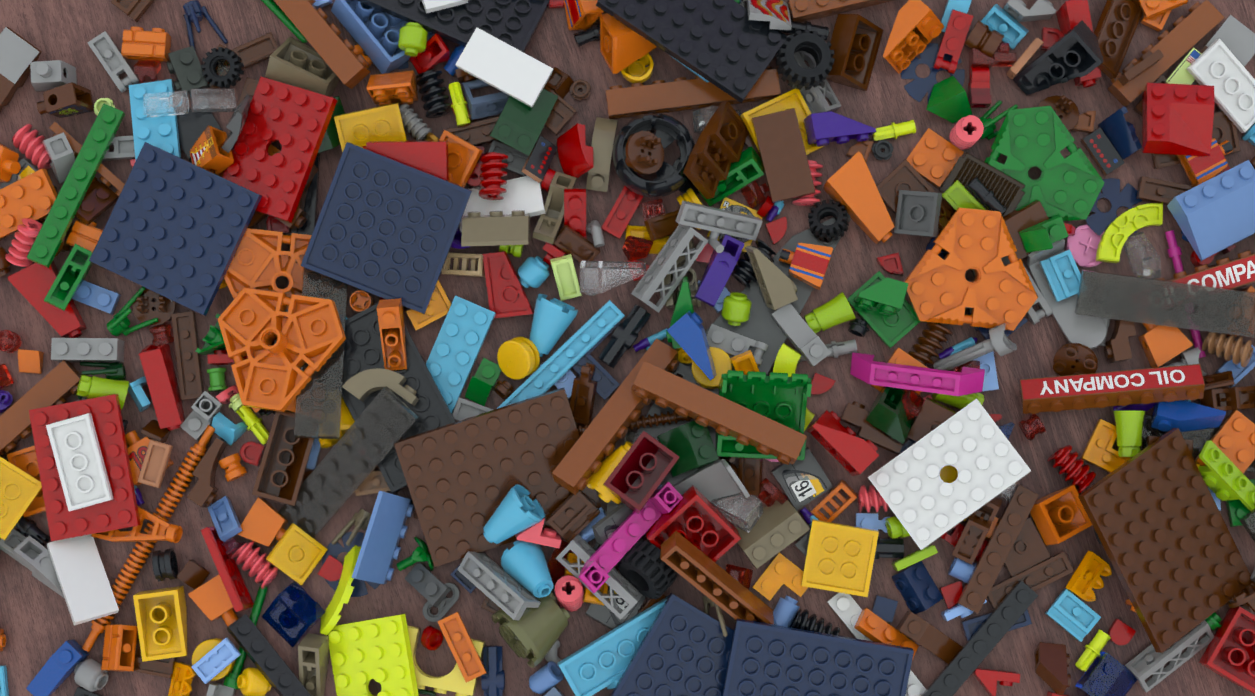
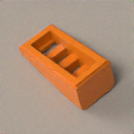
[810,479,858,522]

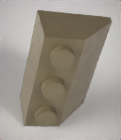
[265,37,340,96]
[461,210,531,247]
[736,494,810,569]

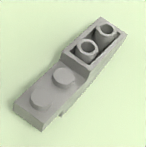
[0,529,65,599]

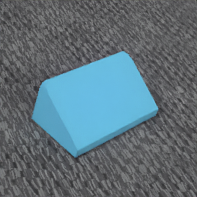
[981,4,1029,50]

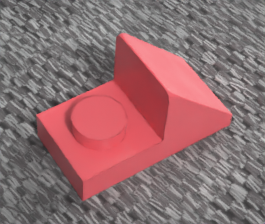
[515,518,562,548]

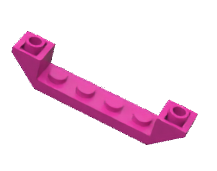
[850,352,985,396]
[578,481,683,593]

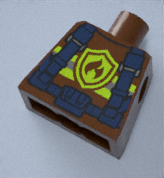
[37,82,94,118]

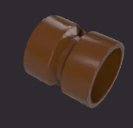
[964,20,1004,60]

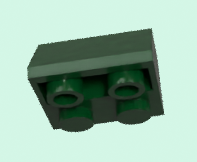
[866,386,915,444]

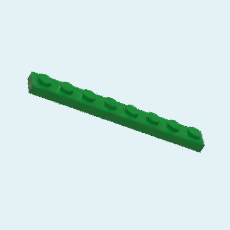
[27,104,125,268]

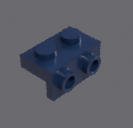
[892,561,943,614]

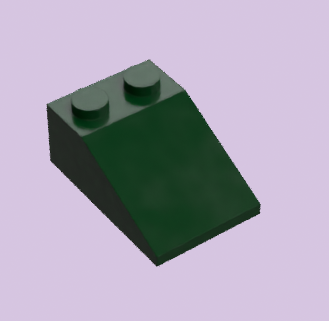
[490,89,558,156]

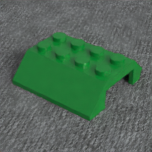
[716,370,812,460]

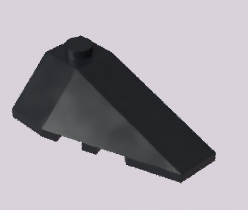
[1012,20,1104,96]

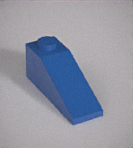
[667,310,717,381]
[1151,400,1226,432]
[26,639,90,696]

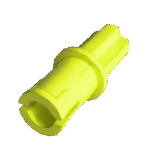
[449,82,471,126]
[872,120,916,141]
[236,405,269,445]
[1075,630,1111,672]

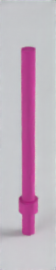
[1165,230,1206,358]

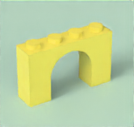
[407,625,485,696]

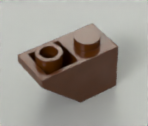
[1034,642,1071,695]

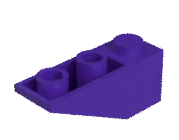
[804,111,876,147]
[695,234,744,307]

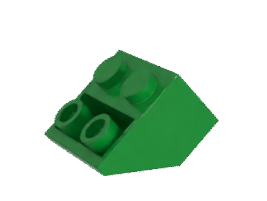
[854,277,909,316]

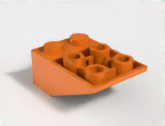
[883,0,945,74]
[367,70,418,106]

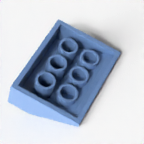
[331,0,435,74]
[1167,160,1255,261]
[351,491,414,584]

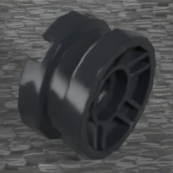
[152,548,178,582]

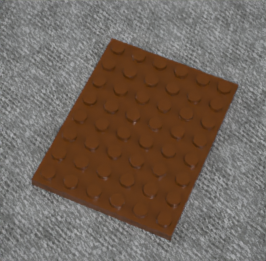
[394,388,601,567]
[1078,428,1253,653]

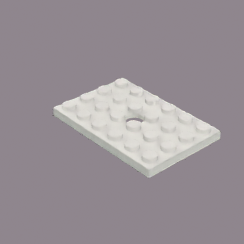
[868,399,1031,550]

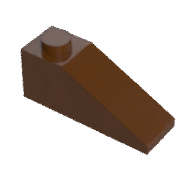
[896,611,962,664]

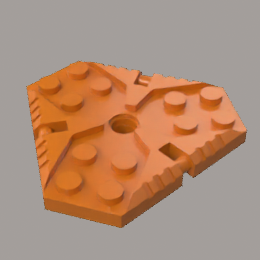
[904,207,1038,331]
[224,228,344,310]
[218,288,346,412]

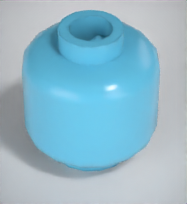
[517,256,549,288]

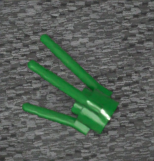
[979,100,1018,140]
[107,286,158,337]

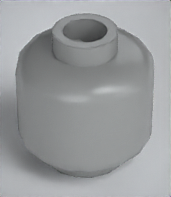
[74,659,109,692]

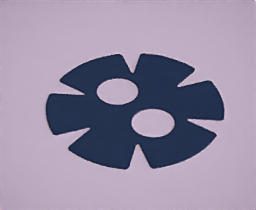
[901,43,965,102]
[1085,178,1142,238]
[322,532,380,597]

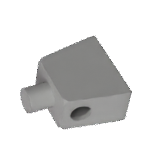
[30,60,77,92]

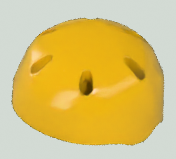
[621,53,654,83]

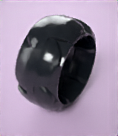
[613,113,695,197]

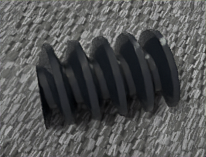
[416,70,451,118]
[731,239,776,288]
[790,609,840,636]

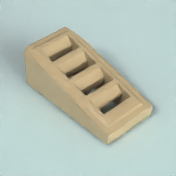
[441,253,485,278]

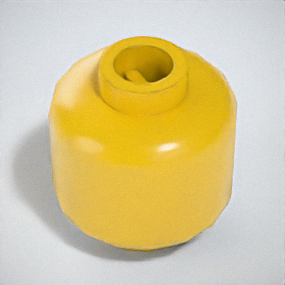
[237,667,272,696]

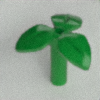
[396,537,434,571]

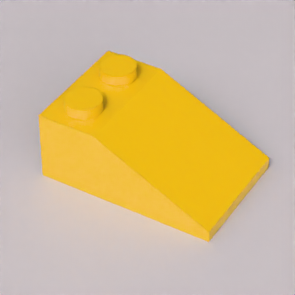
[133,586,187,662]

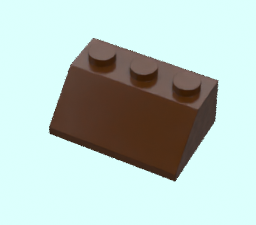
[826,14,883,91]

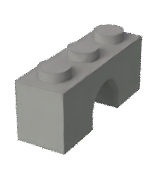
[51,338,125,363]

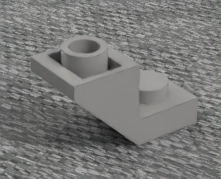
[1003,0,1057,22]
[42,132,75,184]
[180,391,223,441]

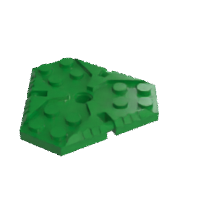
[984,106,1105,221]

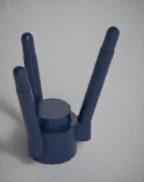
[183,0,228,49]

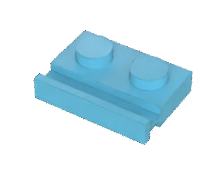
[1039,249,1087,302]
[1045,588,1101,642]

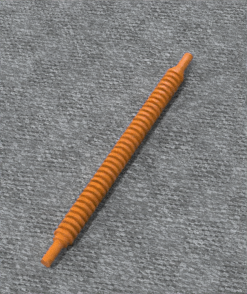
[82,425,215,652]

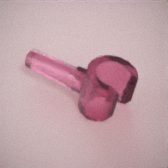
[222,537,245,555]

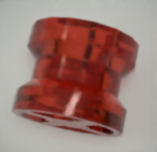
[149,324,174,346]
[0,330,21,353]
[1019,414,1046,441]

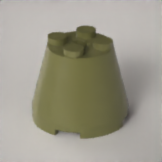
[492,592,570,668]

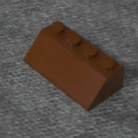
[252,411,320,506]

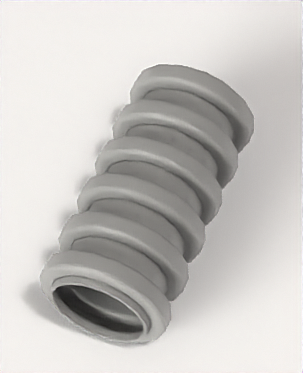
[399,103,432,141]

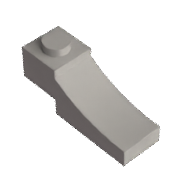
[770,303,831,367]

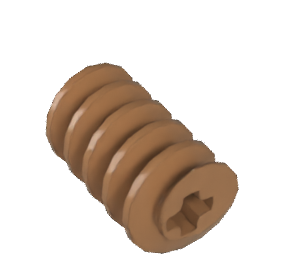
[1202,327,1253,367]

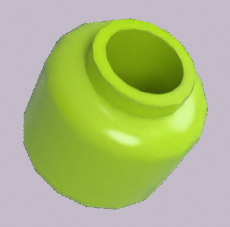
[398,22,428,56]
[721,292,752,326]

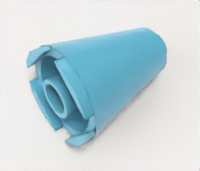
[529,294,578,357]
[483,484,545,544]
[501,540,554,598]

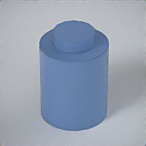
[948,557,977,583]
[773,595,800,627]
[529,661,564,695]

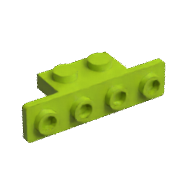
[1198,440,1255,512]

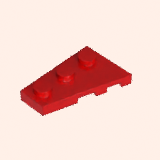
[482,251,534,318]

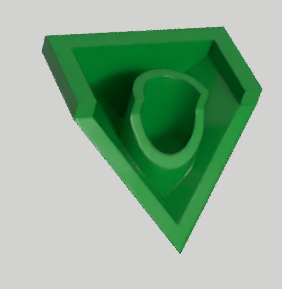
[926,76,972,124]
[195,313,226,355]

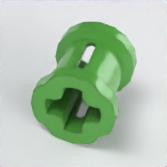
[207,368,228,392]

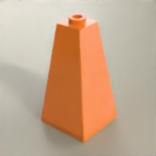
[600,13,657,74]
[823,151,895,244]

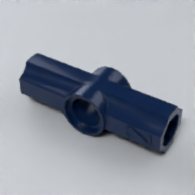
[481,646,505,696]

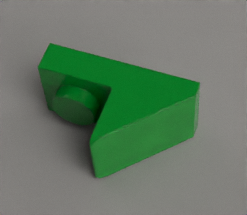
[1019,215,1068,252]
[465,358,502,406]

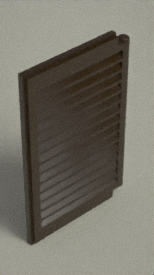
[940,152,1025,217]

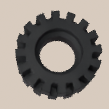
[201,47,244,88]
[808,199,849,242]

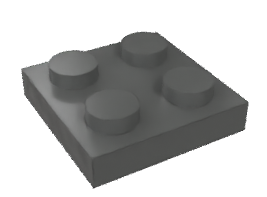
[894,190,942,237]

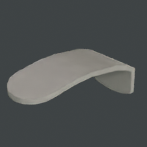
[1027,239,1107,349]
[644,459,750,535]

